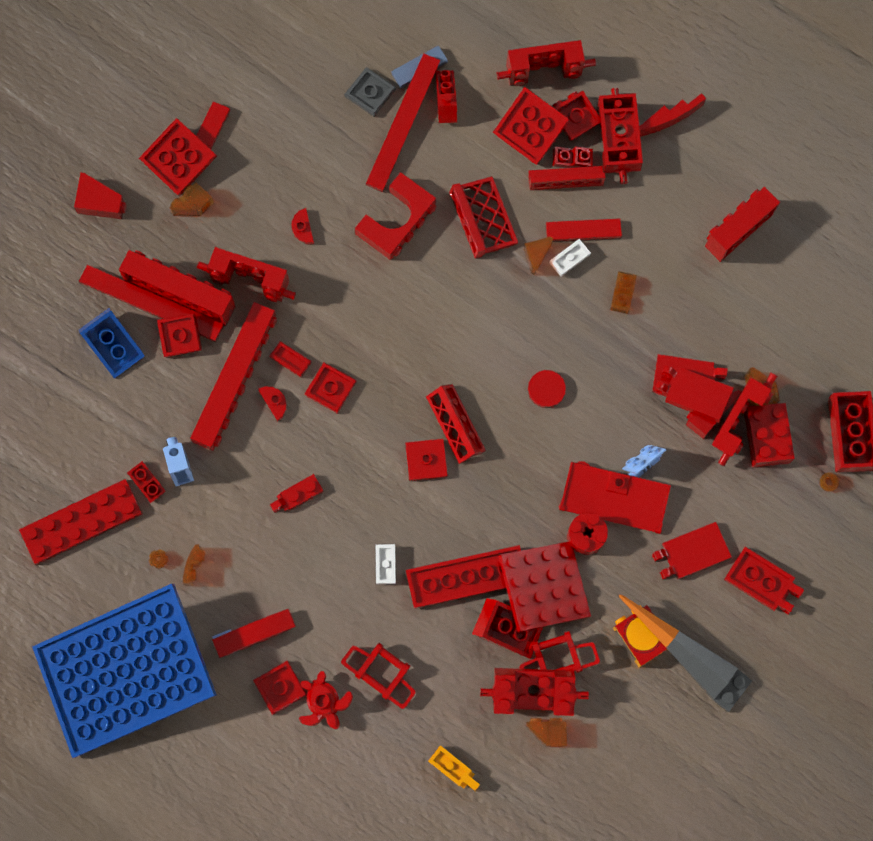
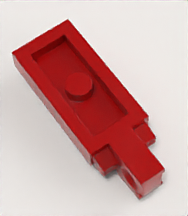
[270,474,324,513]

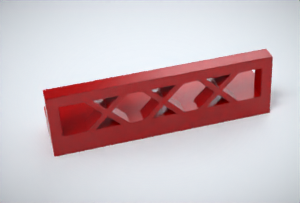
[528,166,606,190]
[426,384,486,464]

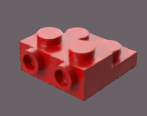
[552,90,601,141]

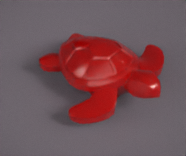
[299,671,353,729]

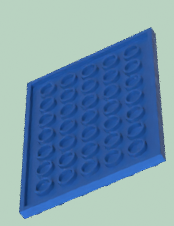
[32,584,217,758]

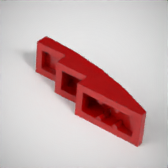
[639,93,706,137]
[212,609,296,658]

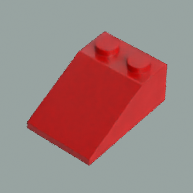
[472,598,543,659]

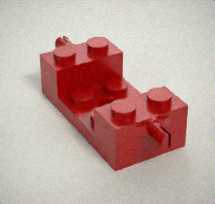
[497,40,596,86]
[597,88,643,184]
[197,247,296,302]
[712,372,778,467]
[480,668,589,716]

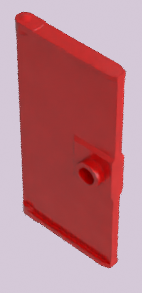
[559,462,671,534]

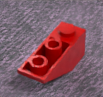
[436,70,457,123]

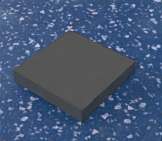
[344,67,396,117]

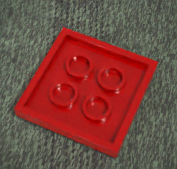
[493,87,570,165]
[139,118,217,197]

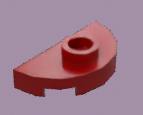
[292,208,314,245]
[258,386,287,422]

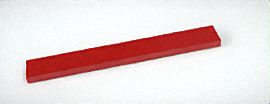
[366,53,440,192]
[79,265,224,342]

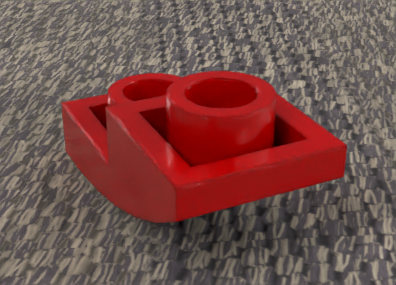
[553,146,593,168]
[127,461,166,503]

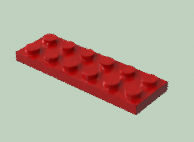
[19,479,142,565]
[406,545,521,609]

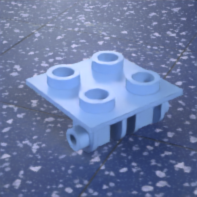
[622,445,666,478]

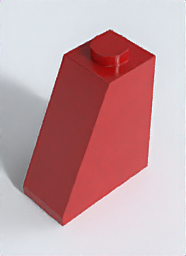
[74,172,127,219]

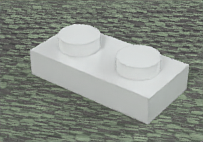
[549,239,591,277]
[376,544,396,585]

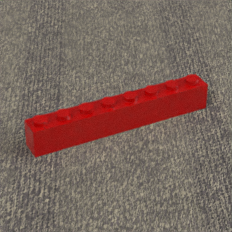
[190,302,277,451]

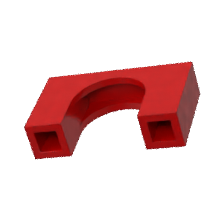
[355,172,437,260]

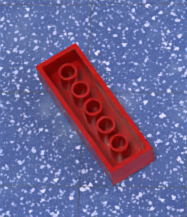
[119,250,236,327]

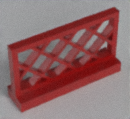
[449,176,518,259]

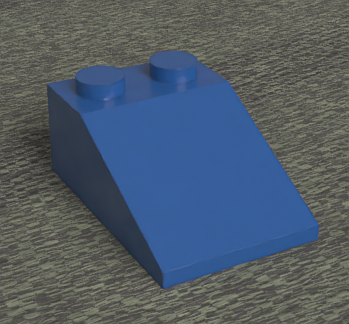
[78,308,145,378]

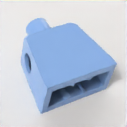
[163,437,194,486]

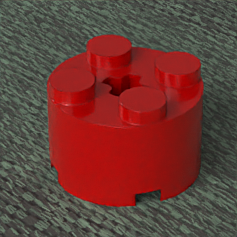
[567,513,608,555]

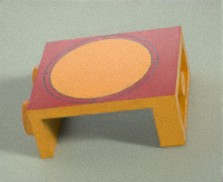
[613,605,667,668]

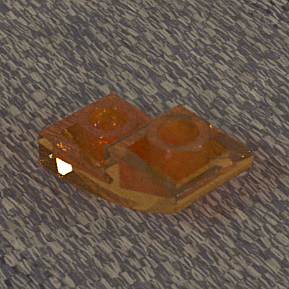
[610,271,637,314]
[183,544,205,586]

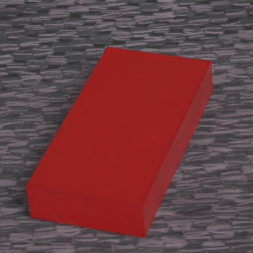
[269,341,312,378]

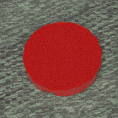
[528,370,566,408]

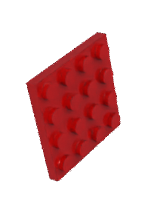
[498,541,591,633]

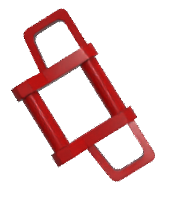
[519,631,600,673]
[341,642,416,709]

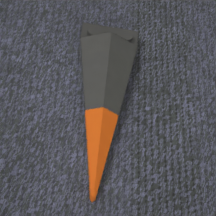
[619,595,752,712]

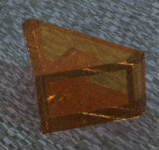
[524,237,553,275]

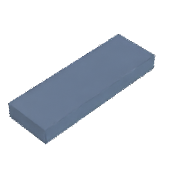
[391,46,448,88]

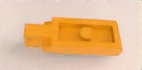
[428,745,480,791]

